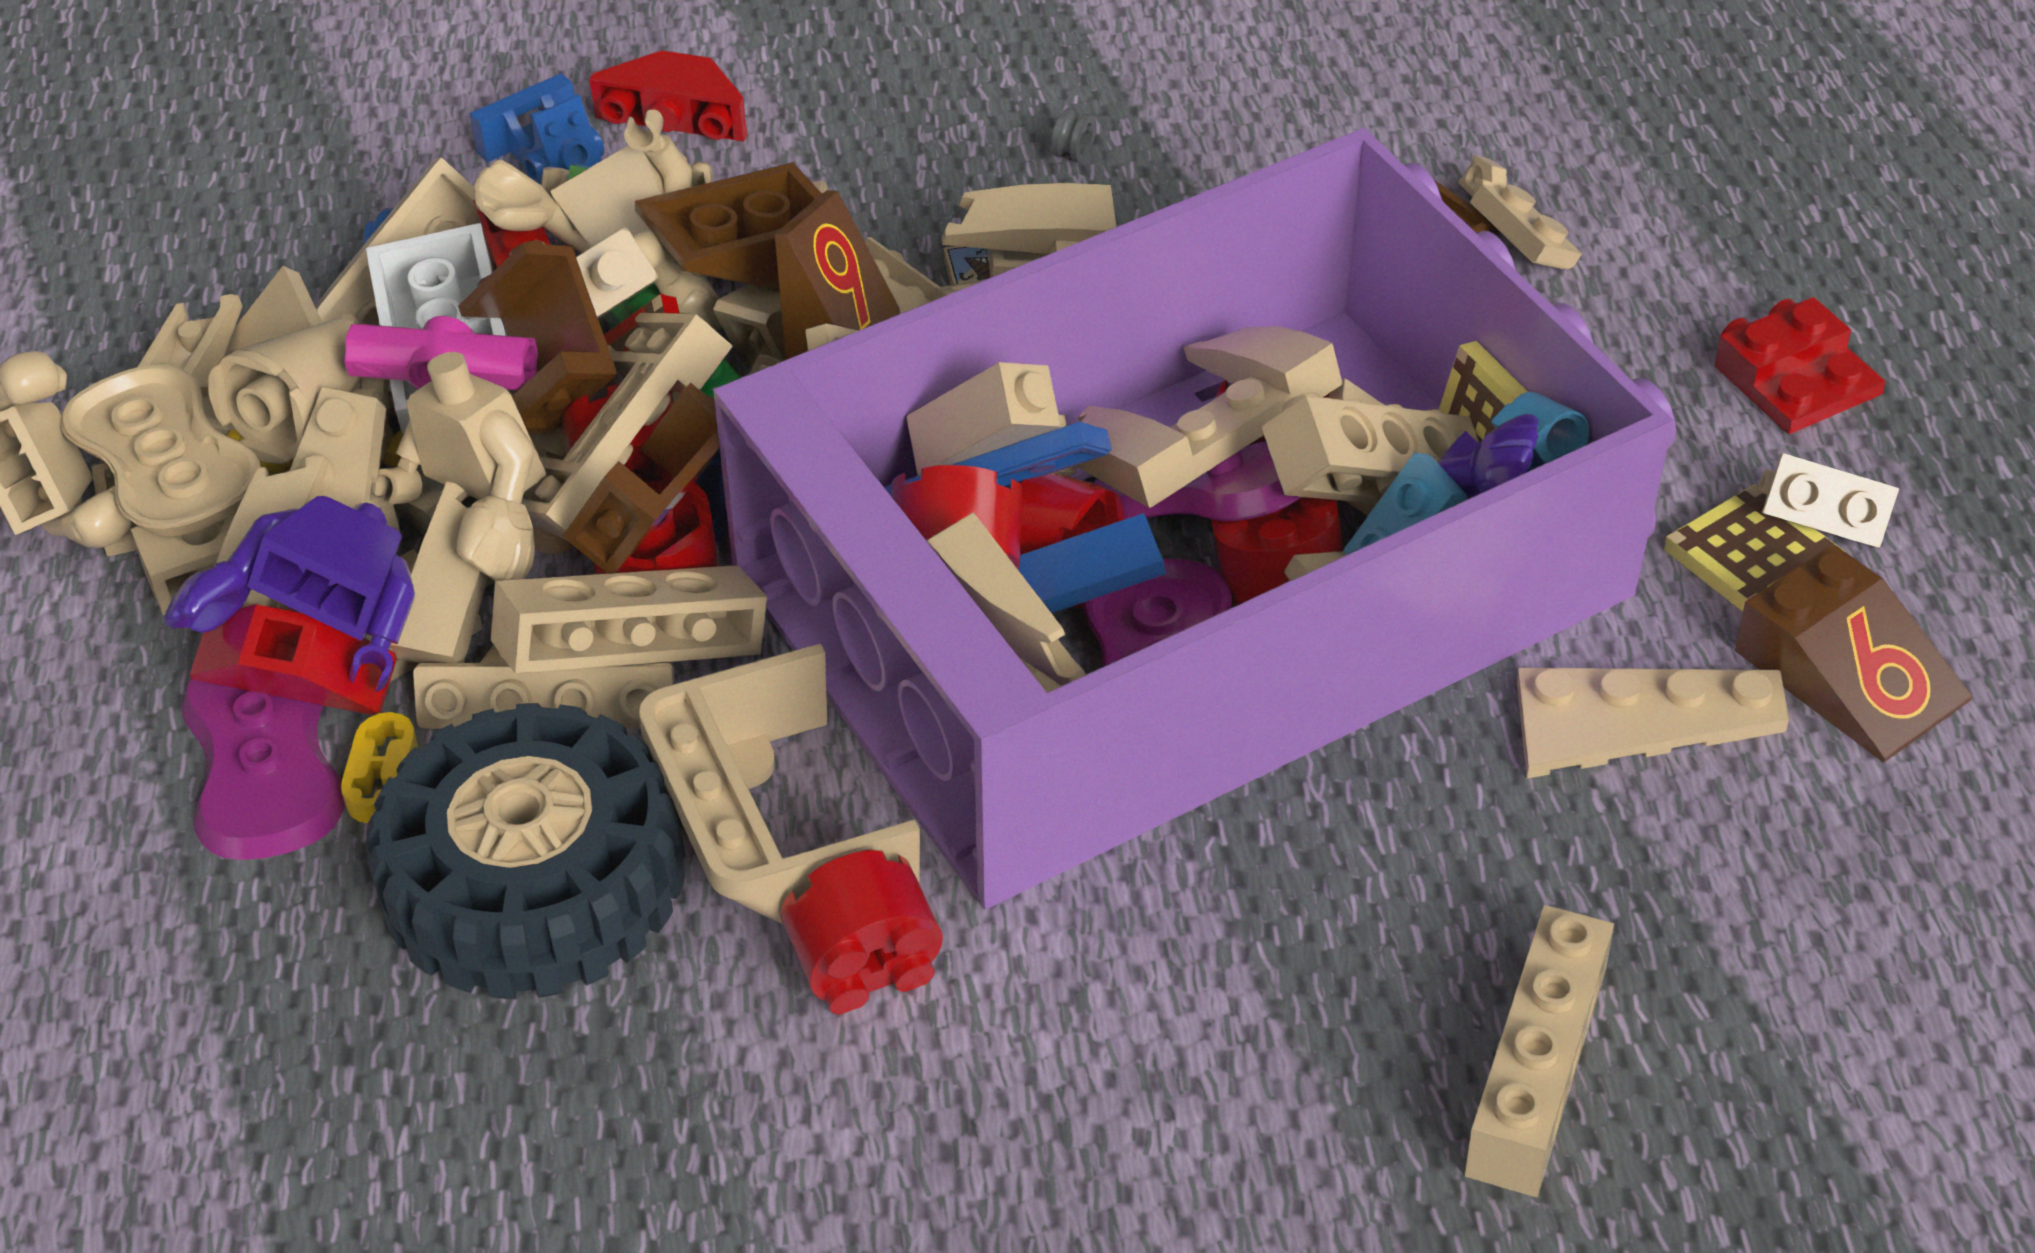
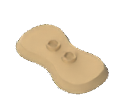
[60,365,260,537]

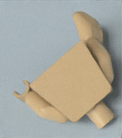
[473,109,692,262]
[576,227,723,331]
[371,352,546,581]

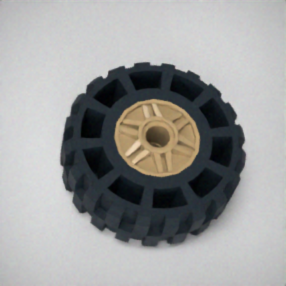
[366,703,686,999]

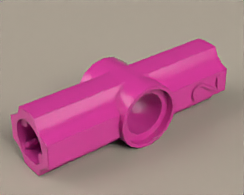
[344,316,538,390]

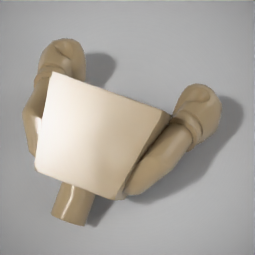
[0,351,132,549]

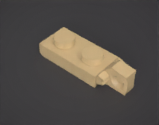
[1458,155,1582,269]

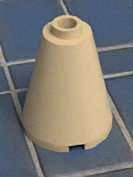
[208,318,362,464]

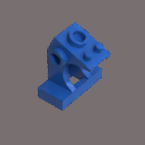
[469,73,604,184]

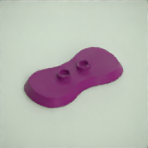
[1094,441,1302,521]
[1083,559,1232,668]
[181,678,345,860]

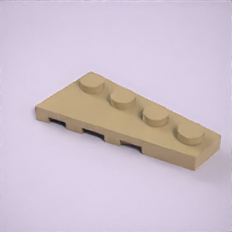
[314,157,478,325]
[290,387,386,508]
[1517,668,1789,779]

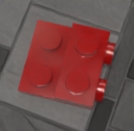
[1714,297,1886,435]

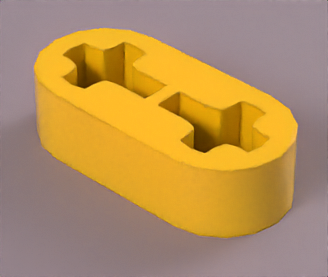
[341,712,418,823]

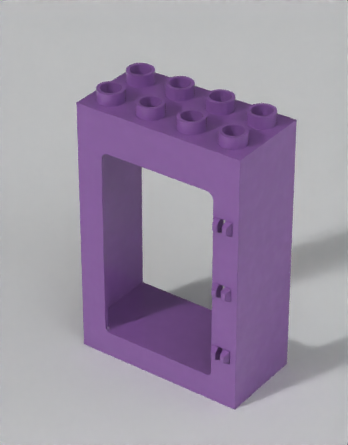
[713,128,1676,910]

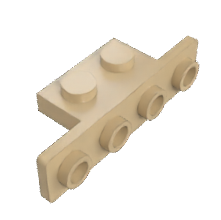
[413,645,674,729]

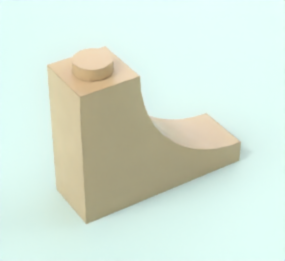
[906,362,1076,477]

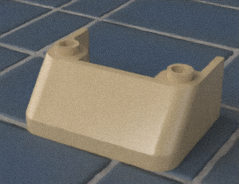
[639,643,920,925]

